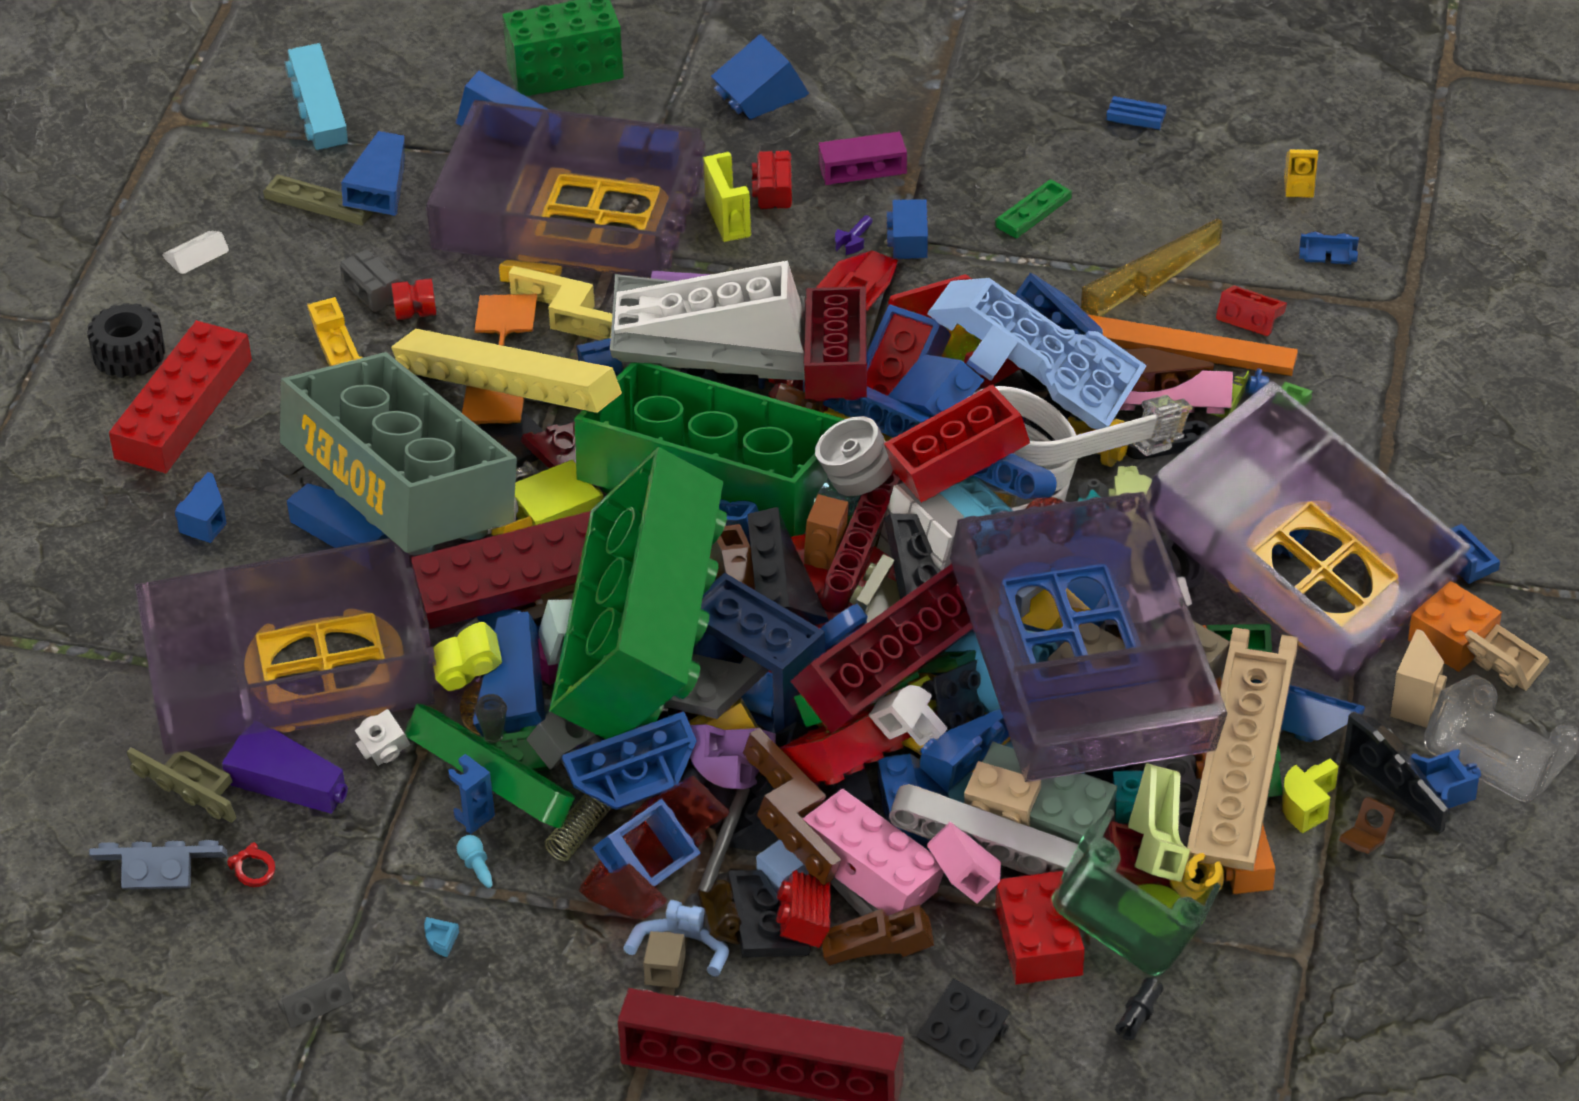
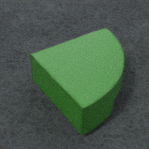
[1273,382,1312,410]

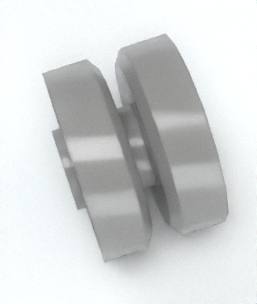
[815,416,893,496]

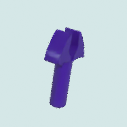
[835,215,873,255]

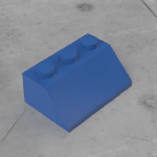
[878,754,948,852]

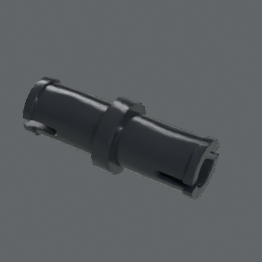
[1115,977,1164,1040]

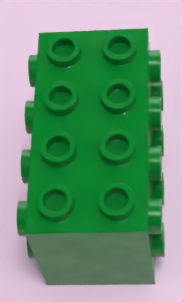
[502,0,624,96]

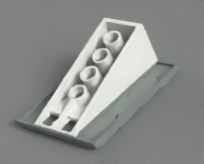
[610,260,806,380]

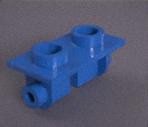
[1299,232,1359,265]

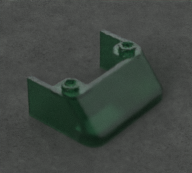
[1052,808,1222,976]

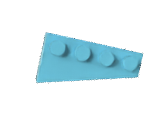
[285,43,348,150]

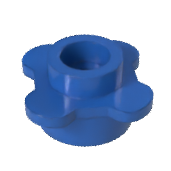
[1245,368,1269,404]

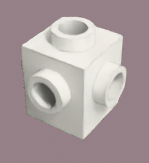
[355,709,411,766]

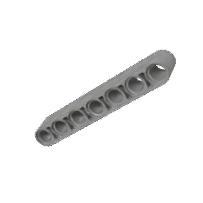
[889,785,1113,898]

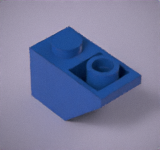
[175,472,227,543]

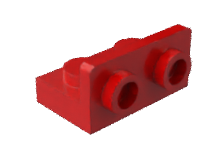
[1216,285,1287,336]

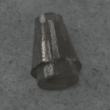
[474,694,507,743]

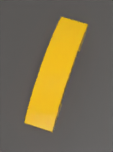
[307,297,362,366]

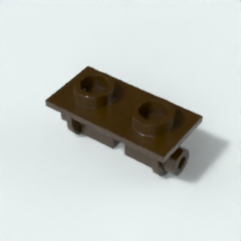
[698,879,742,945]

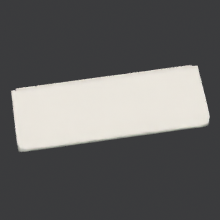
[163,231,229,274]

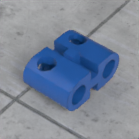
[576,338,623,375]

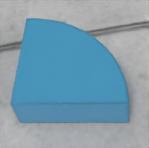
[424,917,459,957]

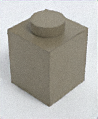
[643,931,685,988]

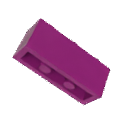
[818,131,907,185]

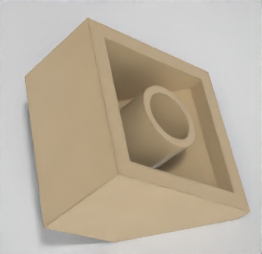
[1390,629,1447,728]

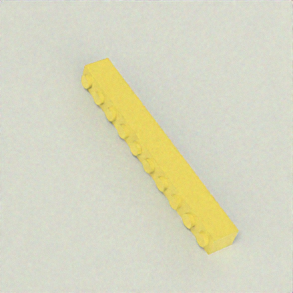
[391,329,622,413]

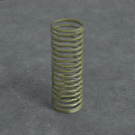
[545,794,612,861]

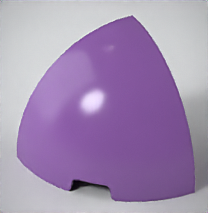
[690,724,776,789]

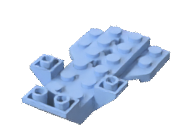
[927,278,1147,430]

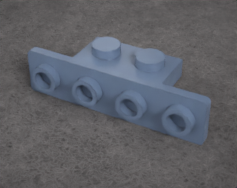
[89,840,227,890]

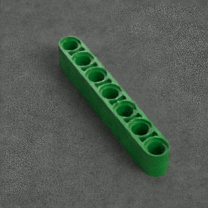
[404,704,575,828]

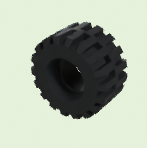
[87,303,165,378]

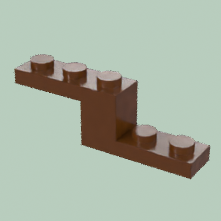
[742,728,841,885]

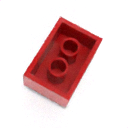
[995,871,1085,985]

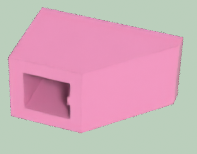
[927,822,1001,903]

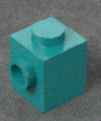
[1113,771,1144,823]

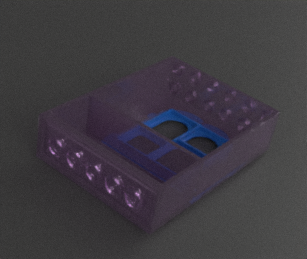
[950,492,1228,782]

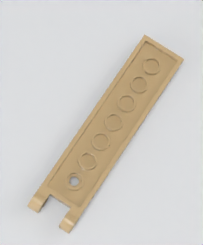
[1187,627,1298,871]

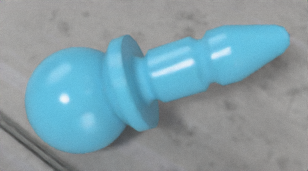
[457,835,492,888]

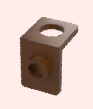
[1339,797,1395,854]

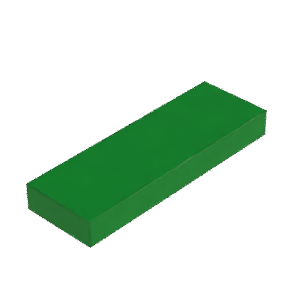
[995,179,1072,239]

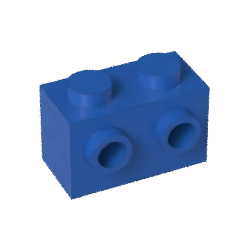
[887,199,928,259]

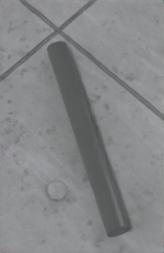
[696,788,750,897]

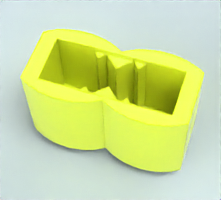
[430,622,502,691]

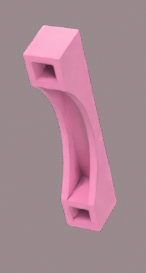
[1119,371,1233,414]

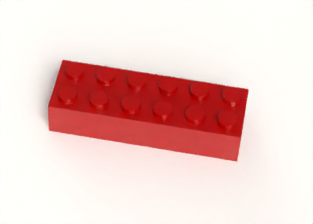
[109,320,252,474]

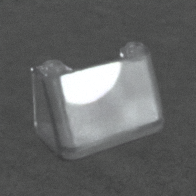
[1424,674,1579,802]

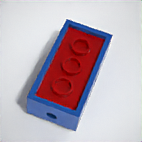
[845,304,951,417]

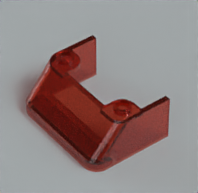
[579,775,730,919]

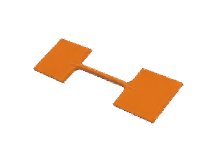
[462,294,537,425]

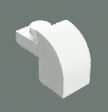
[869,685,947,746]

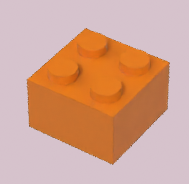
[1408,581,1502,672]

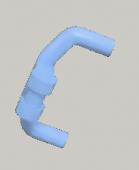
[623,900,729,976]

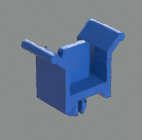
[1411,749,1481,809]

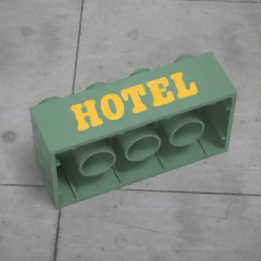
[280,352,517,555]

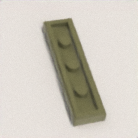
[263,175,373,226]

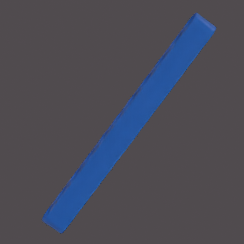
[803,380,1057,499]

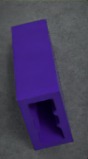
[222,718,348,814]

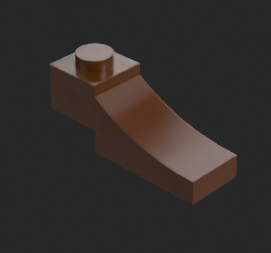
[822,904,934,965]

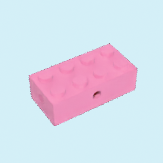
[803,788,944,916]

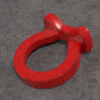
[227,842,275,887]

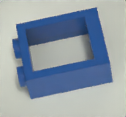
[592,799,700,903]

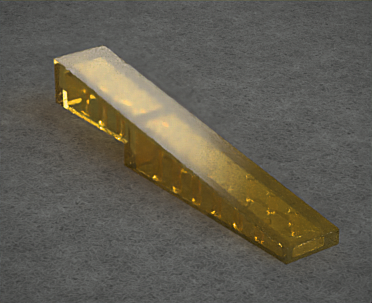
[1081,218,1223,317]

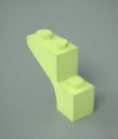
[1128,763,1191,882]

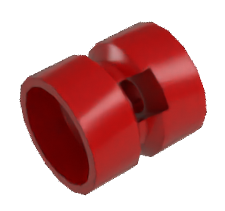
[391,278,437,320]

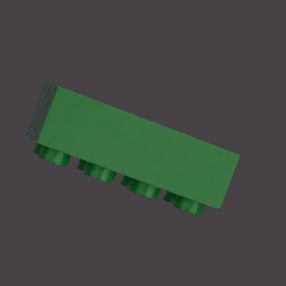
[574,362,845,537]
[549,447,727,739]

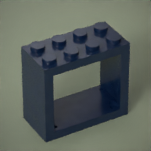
[693,573,825,733]

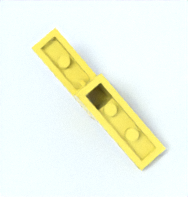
[509,266,612,340]

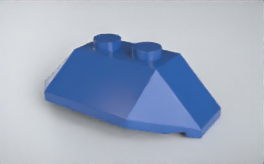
[1015,273,1103,335]
[1251,679,1365,742]
[561,712,697,810]

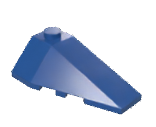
[919,698,1042,793]

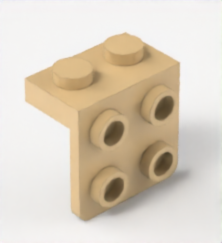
[1465,624,1550,691]
[964,761,1041,827]

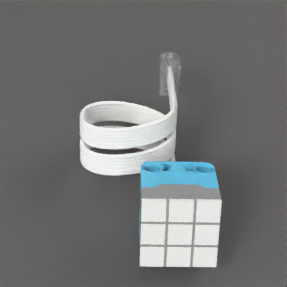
[877,386,1193,571]

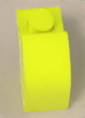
[1282,759,1339,834]

